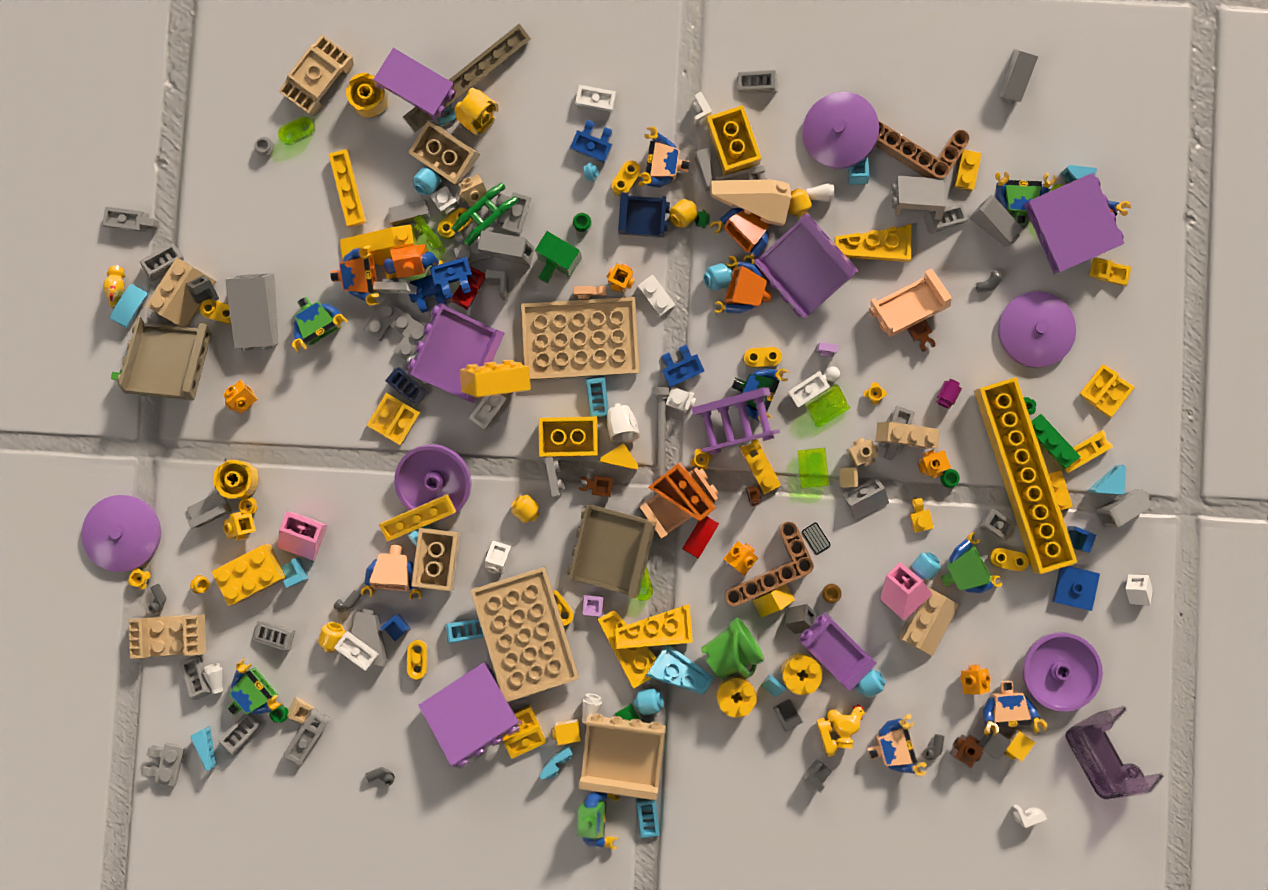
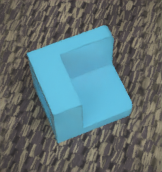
[282,558,309,588]

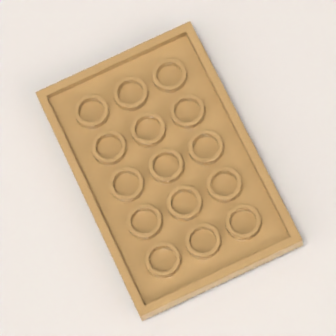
[521,297,640,380]
[470,566,579,702]

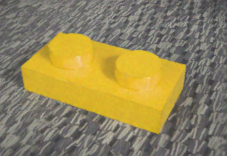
[954,149,982,191]
[1048,470,1073,510]

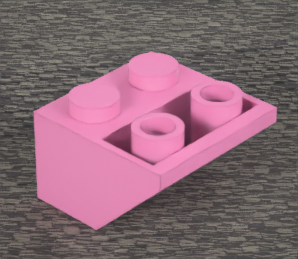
[278,512,328,561]
[880,562,933,621]

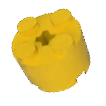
[346,73,388,118]
[454,88,499,135]
[213,460,259,499]
[780,653,822,695]
[716,675,756,718]

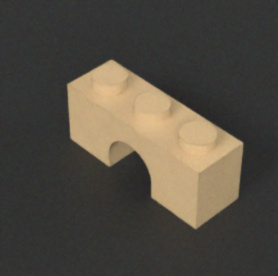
[875,422,940,449]

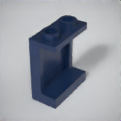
[618,192,670,238]

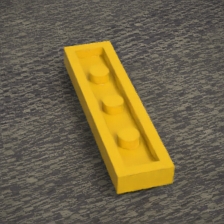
[328,149,367,228]
[379,494,456,542]

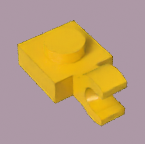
[909,498,934,533]

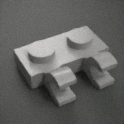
[495,192,531,235]
[453,226,493,265]
[545,457,565,497]
[141,743,186,787]

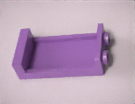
[373,48,456,121]
[798,612,877,691]

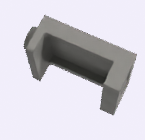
[891,176,946,220]

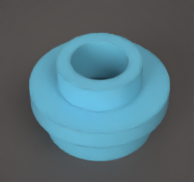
[584,163,599,182]

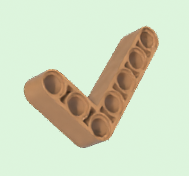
[876,121,970,179]
[724,522,814,606]

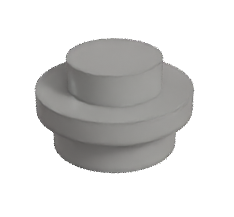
[254,137,274,156]

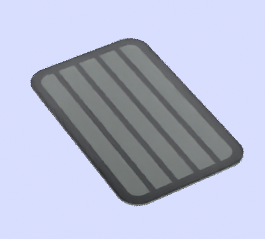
[802,522,831,554]

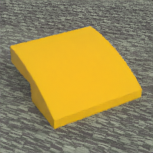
[1079,364,1135,419]
[366,393,420,445]
[503,704,547,759]

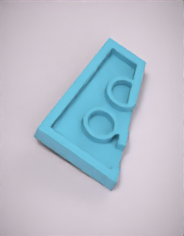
[646,645,714,695]

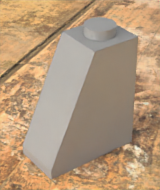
[1000,49,1038,104]
[969,194,1022,246]
[477,231,534,266]
[1095,489,1152,527]
[345,608,387,667]

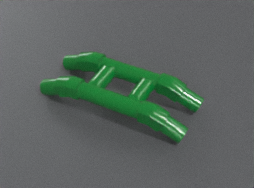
[451,182,518,246]

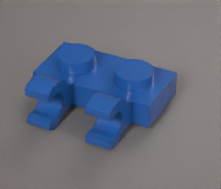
[570,120,612,163]
[430,257,473,299]
[409,274,447,313]
[662,344,705,387]

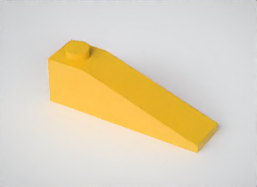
[340,225,417,266]

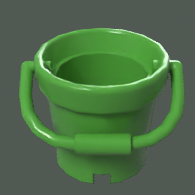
[701,617,765,680]

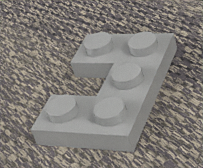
[363,299,425,362]

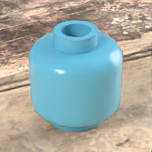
[413,166,441,195]
[703,263,732,291]
[911,552,941,581]
[856,669,886,698]
[634,688,664,715]

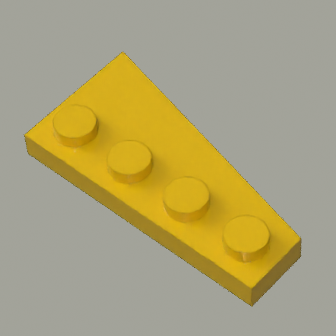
[834,224,912,262]
[614,604,693,649]
[597,610,657,689]

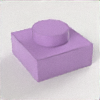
[816,342,839,357]
[582,595,603,617]

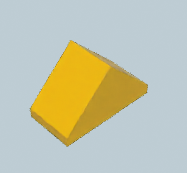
[600,443,638,470]
[752,584,795,618]

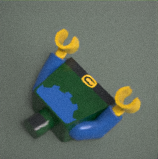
[731,369,790,421]

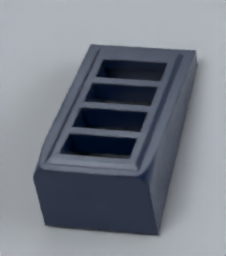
[385,367,428,406]

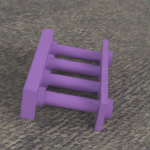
[692,388,780,455]

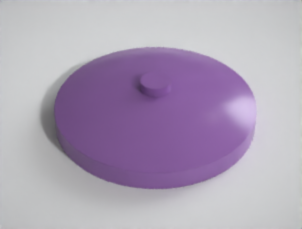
[802,92,879,169]
[998,291,1076,368]
[394,444,472,520]
[81,495,161,572]
[1022,632,1103,712]

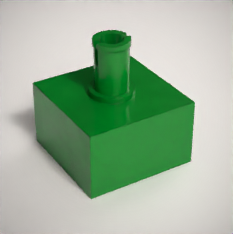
[535,231,582,284]

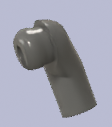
[976,270,1002,292]
[148,583,166,613]
[333,590,361,613]
[923,734,945,760]
[365,767,395,785]

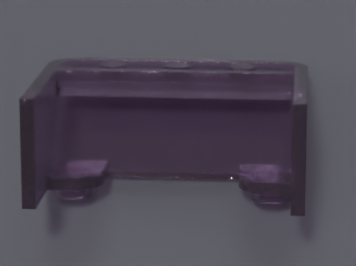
[1065,706,1164,799]

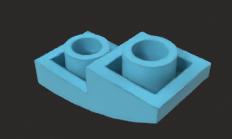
[109,284,148,328]
[539,744,573,780]

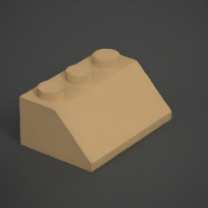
[408,120,480,185]
[145,257,217,327]
[411,528,461,591]
[898,588,959,656]

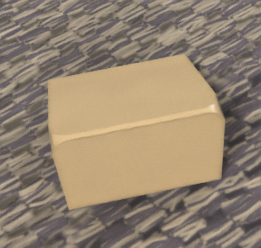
[839,467,858,488]
[287,697,315,724]

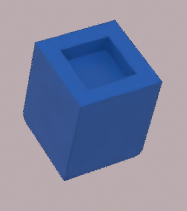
[1067,526,1096,553]
[380,614,411,641]

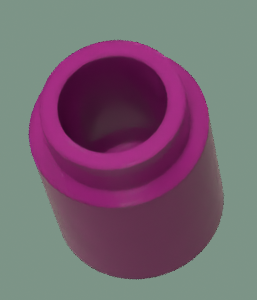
[936,379,962,409]

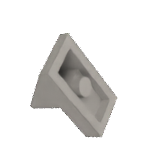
[979,508,1015,541]

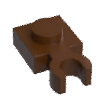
[907,319,936,352]
[579,476,613,498]
[745,486,761,506]

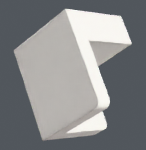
[1126,575,1153,605]

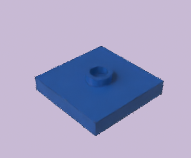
[1052,566,1100,611]

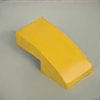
[1089,257,1132,286]

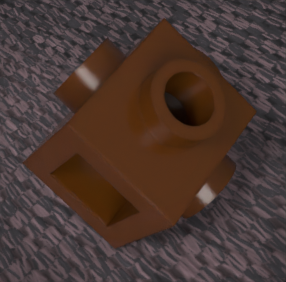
[950,734,984,768]

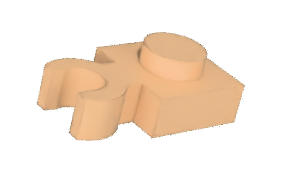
[573,286,607,300]

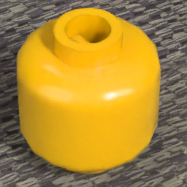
[788,188,812,218]
[669,199,697,228]
[511,495,540,523]
[318,622,345,653]

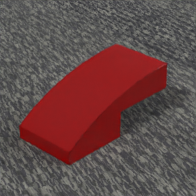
[451,266,486,310]
[682,516,719,559]

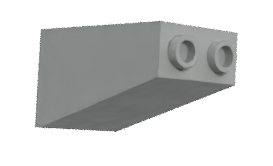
[225,273,278,351]

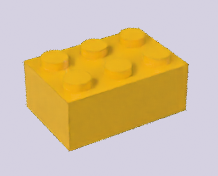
[706,105,762,175]
[460,360,531,397]
[539,417,598,458]
[211,544,286,606]

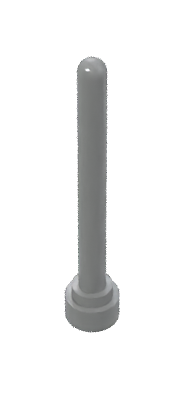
[654,387,670,478]

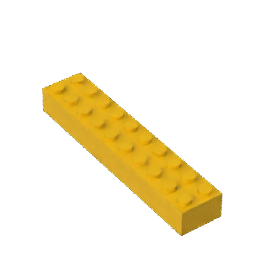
[973,377,1078,574]

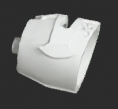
[607,404,640,442]

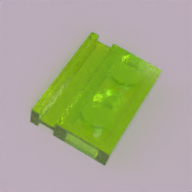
[414,215,447,254]
[804,384,850,428]
[797,448,829,489]

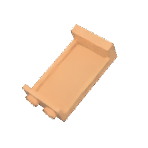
[869,268,952,338]
[639,467,719,538]

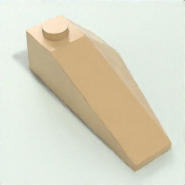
[710,179,791,227]

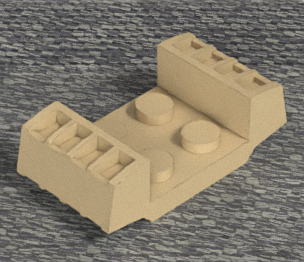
[279,35,354,116]
[129,614,207,659]

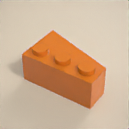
[648,462,716,521]

